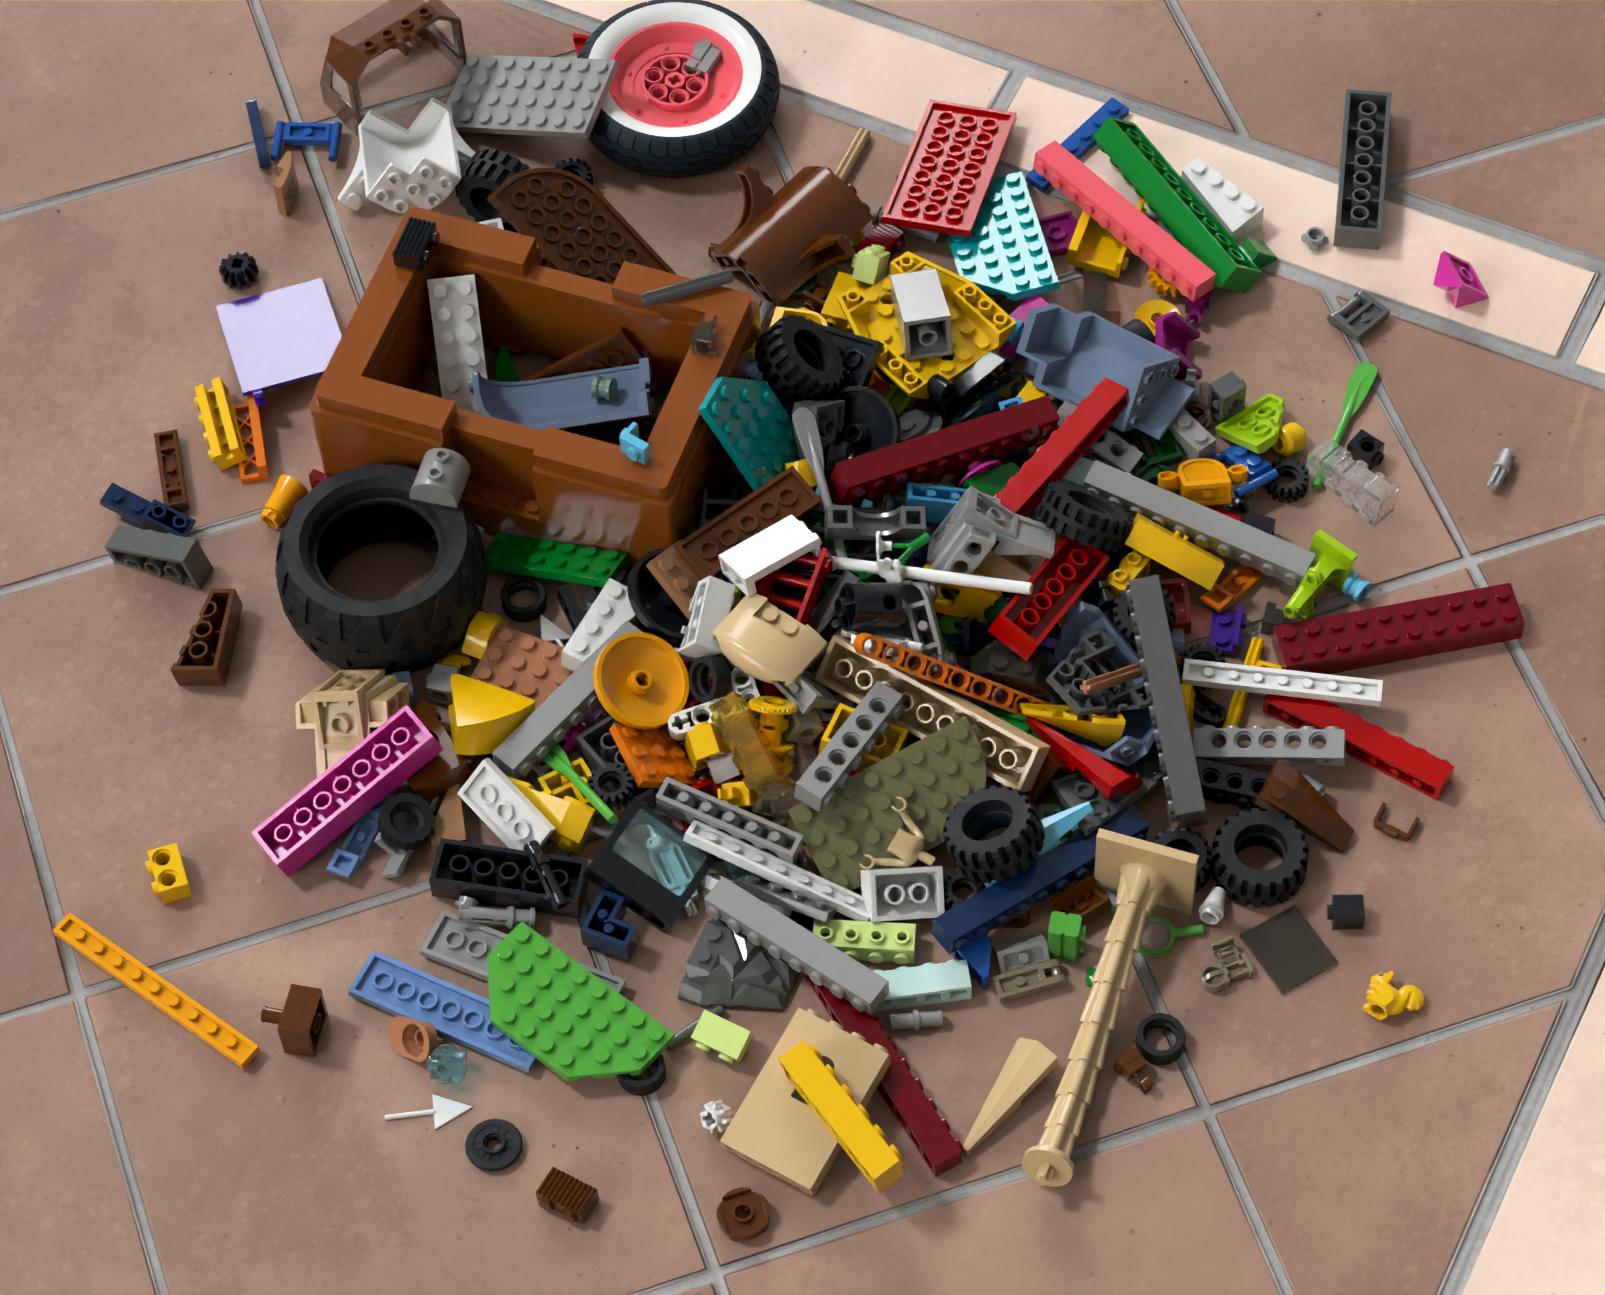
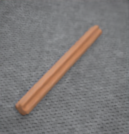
[1080,651,1182,695]

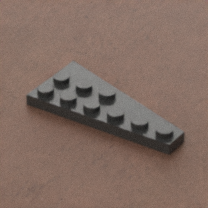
[1050,746,1167,837]

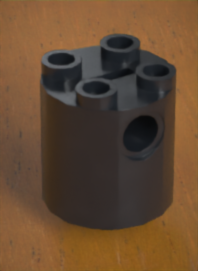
[834,582,906,632]

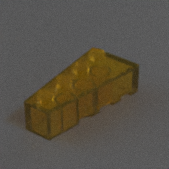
[709,691,795,800]

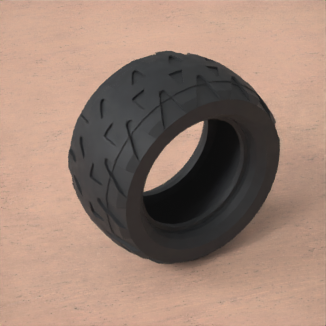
[275,464,487,675]

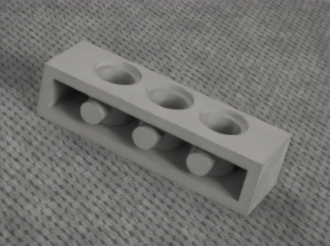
[1055,400,1143,474]

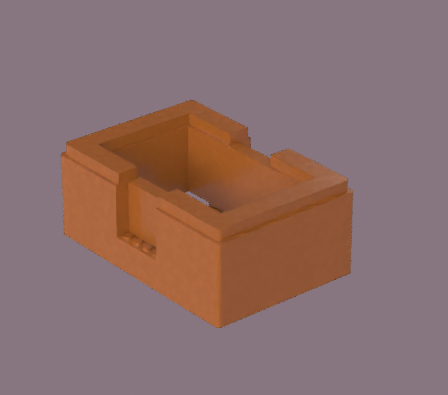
[309,207,764,574]

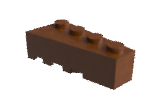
[170,589,243,686]

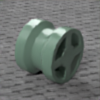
[591,376,617,401]

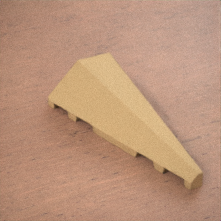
[963,1037,1057,1156]

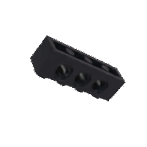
[1195,758,1270,811]

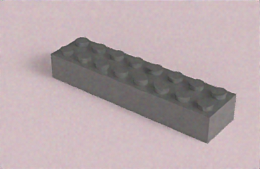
[1333,89,1392,250]

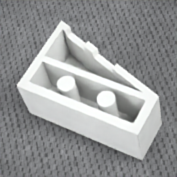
[675,576,735,662]

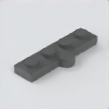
[735,874,836,922]

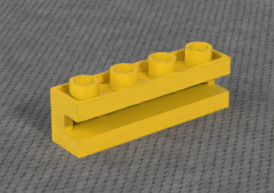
[194,377,247,470]

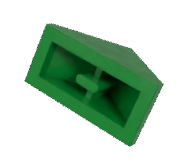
[1240,237,1277,269]

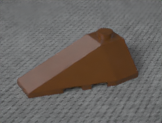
[1254,760,1354,853]

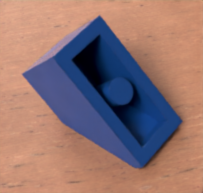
[951,935,992,990]

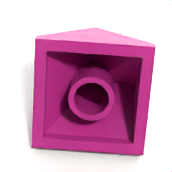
[1433,251,1489,308]

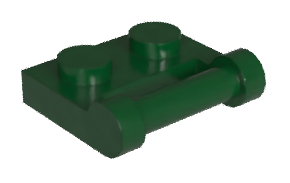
[1126,428,1183,468]

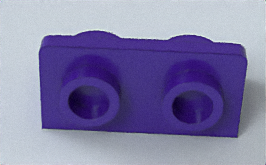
[1209,605,1247,658]

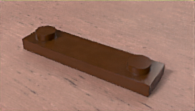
[154,429,189,511]

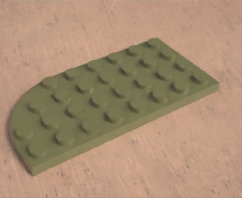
[787,716,986,891]

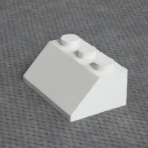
[860,866,945,922]

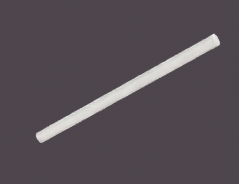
[832,556,1033,595]

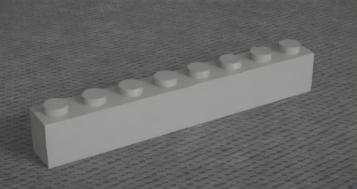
[492,620,644,780]
[704,877,889,1015]

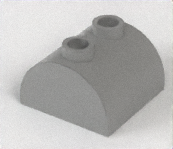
[410,448,471,508]

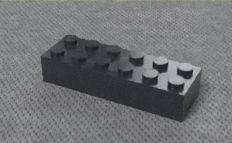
[429,838,589,919]

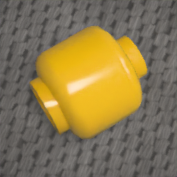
[1272,422,1307,456]

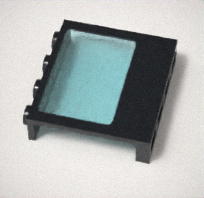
[582,799,718,933]

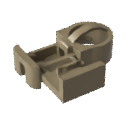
[1200,935,1253,993]

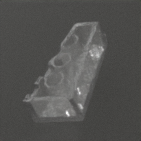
[1305,438,1401,527]

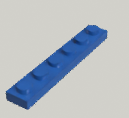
[1025,97,1129,193]

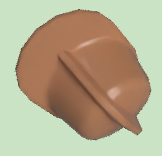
[388,1016,443,1062]

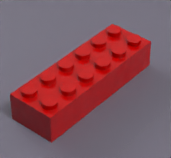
[988,535,1110,661]

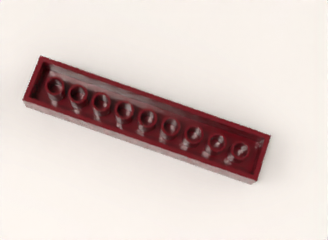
[827,395,1060,507]
[1272,583,1525,674]

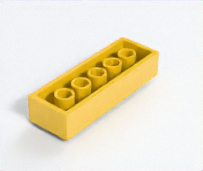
[778,1040,904,1194]

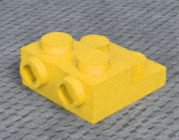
[1106,549,1151,607]

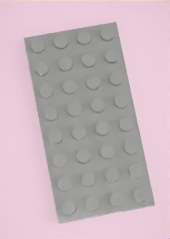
[446,54,620,138]

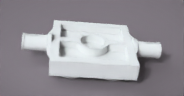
[841,629,924,656]

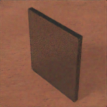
[1240,905,1338,995]

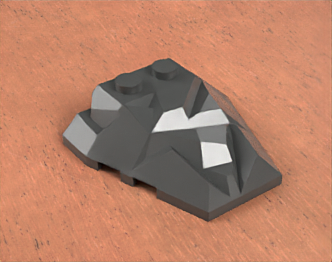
[1046,628,1153,715]
[677,918,800,1011]

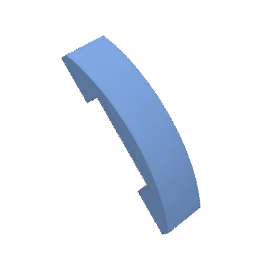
[326,794,393,879]

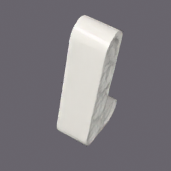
[668,667,760,740]

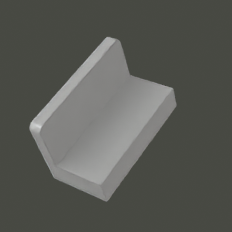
[991,932,1050,974]

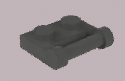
[1327,290,1390,342]

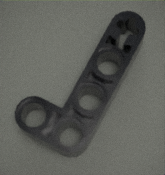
[927,349,1015,419]

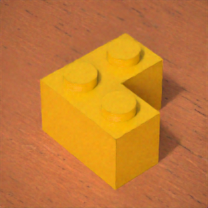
[537,757,600,816]

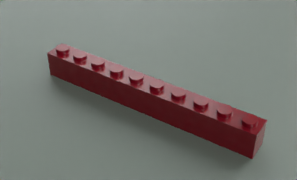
[804,973,964,1177]

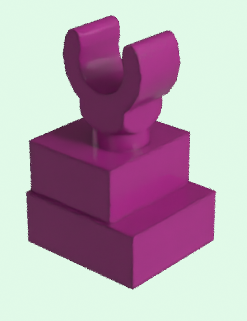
[1185,290,1211,328]

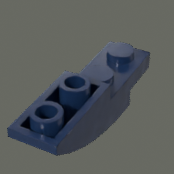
[100,483,196,537]

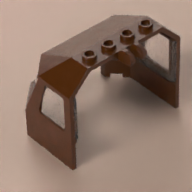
[320,0,467,138]

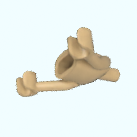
[859,797,936,870]

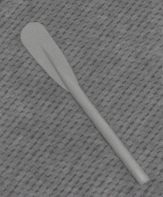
[792,408,848,558]

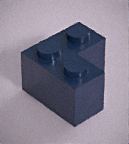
[580,889,639,962]

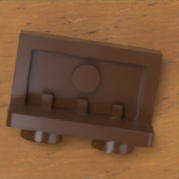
[1049,875,1112,925]

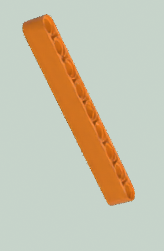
[853,633,1052,717]

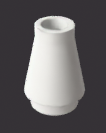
[1199,887,1226,925]

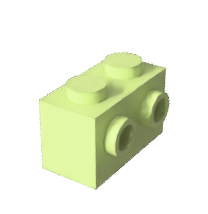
[852,244,890,285]
[691,1009,754,1064]

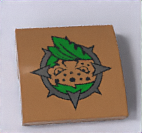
[273,150,298,217]

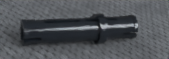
[523,840,569,911]

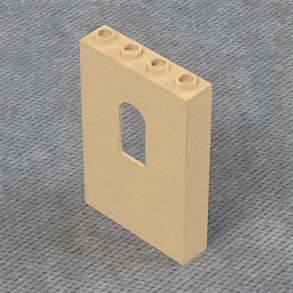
[720,1008,892,1196]

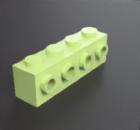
[813,919,916,964]

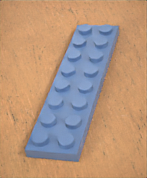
[348,950,538,1073]

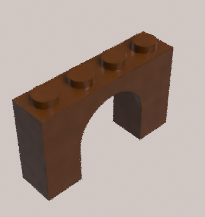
[374,700,472,802]

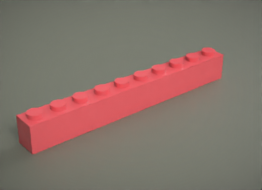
[1033,140,1216,302]

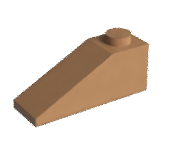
[430,784,467,850]

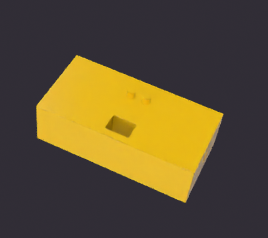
[1124,513,1225,591]

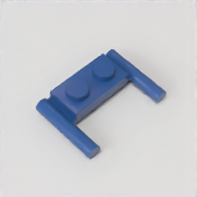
[271,121,342,162]
[1208,444,1279,498]

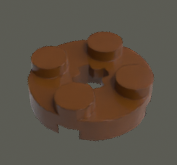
[717,1188,770,1241]

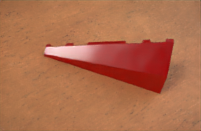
[1025,716,1143,799]

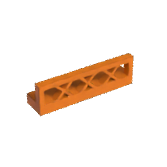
[233,394,270,484]

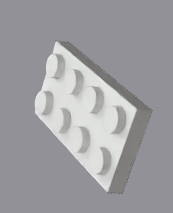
[457,758,556,850]

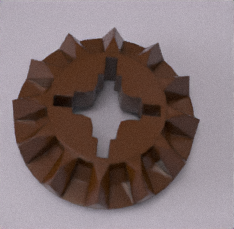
[1184,402,1213,429]

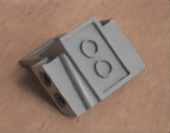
[926,485,1056,574]

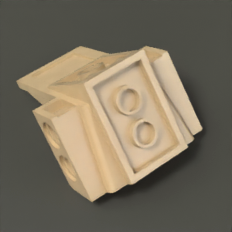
[295,669,409,778]

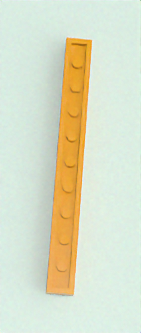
[53,913,260,1069]

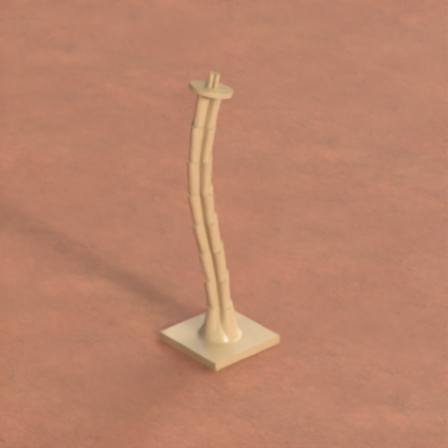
[1022,828,1199,1187]

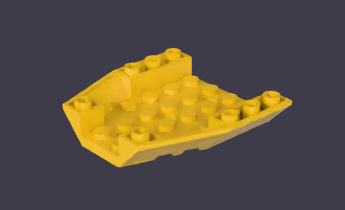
[837,251,1017,399]

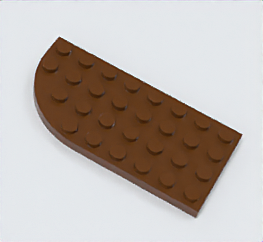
[487,168,677,284]

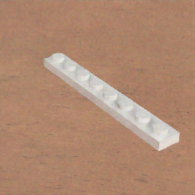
[1182,658,1383,706]
[683,819,870,921]

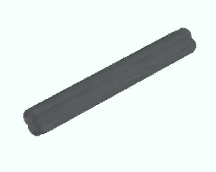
[640,269,733,307]

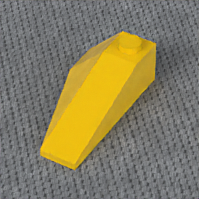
[1020,703,1126,746]
[507,776,595,854]

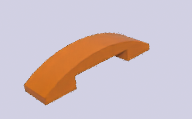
[1200,564,1265,613]

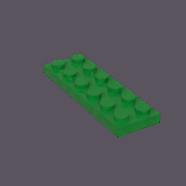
[485,533,629,587]

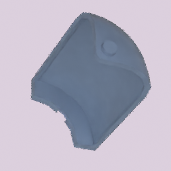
[469,357,655,431]

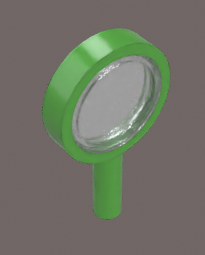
[1138,915,1204,958]

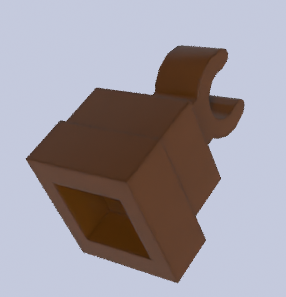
[1113,1046,1154,1094]

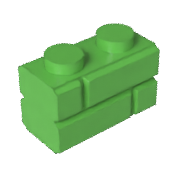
[1047,911,1086,962]

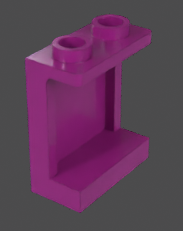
[1155,311,1202,382]

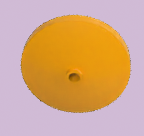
[593,632,689,730]

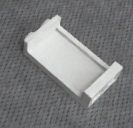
[718,514,822,597]

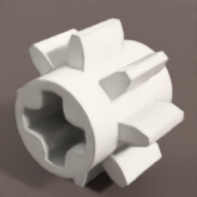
[699,1100,733,1134]

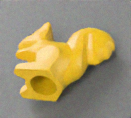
[1362,971,1425,1021]

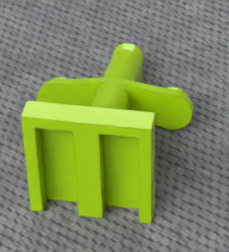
[1283,529,1358,620]

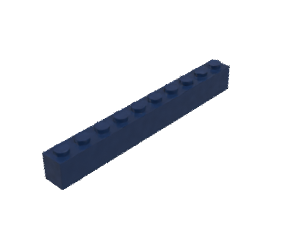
[931,804,1150,955]

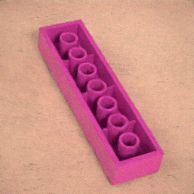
[251,704,443,877]

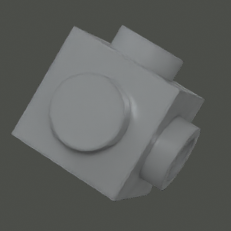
[426,664,459,705]

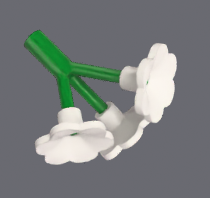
[876,531,932,585]

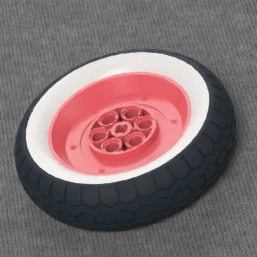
[577,0,780,178]

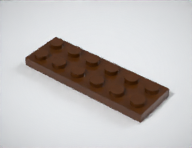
[522,327,646,381]
[675,465,822,580]

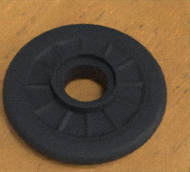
[465,1119,523,1172]

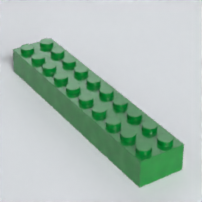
[1093,116,1263,293]

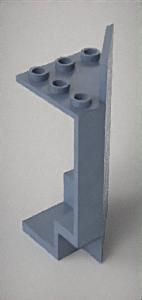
[1016,303,1196,440]

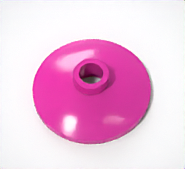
[959,460,1002,487]

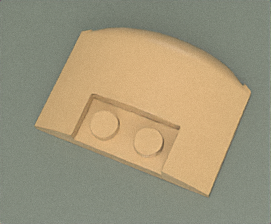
[712,593,827,686]

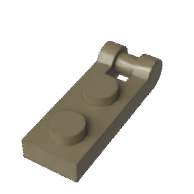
[992,959,1068,1003]

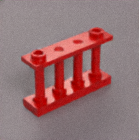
[755,548,833,626]

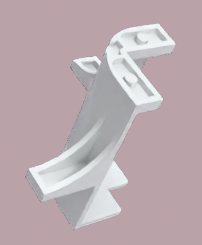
[338,97,476,213]

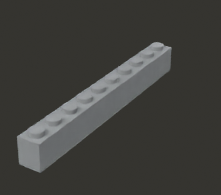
[1083,460,1316,587]

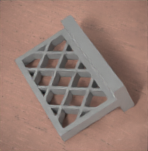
[772,668,842,714]

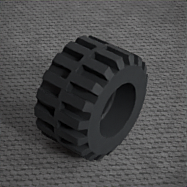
[1113,584,1176,647]
[1152,827,1212,893]

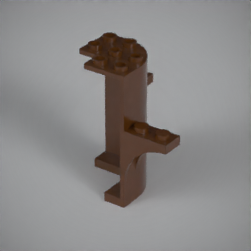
[710,165,874,306]

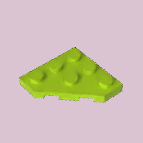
[1215,393,1286,454]

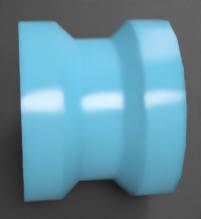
[1341,572,1372,603]

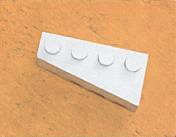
[1181,157,1264,244]
[561,578,640,672]

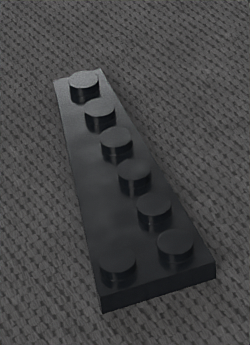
[939,371,1026,430]

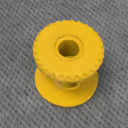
[745,696,798,755]

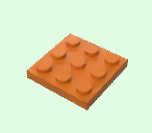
[609,723,698,788]

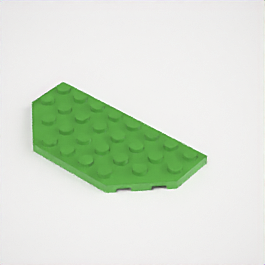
[487,921,675,1082]

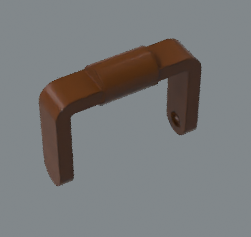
[1373,802,1420,841]

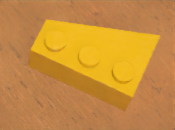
[684,721,737,772]

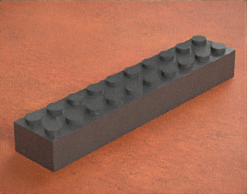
[1126,575,1208,829]

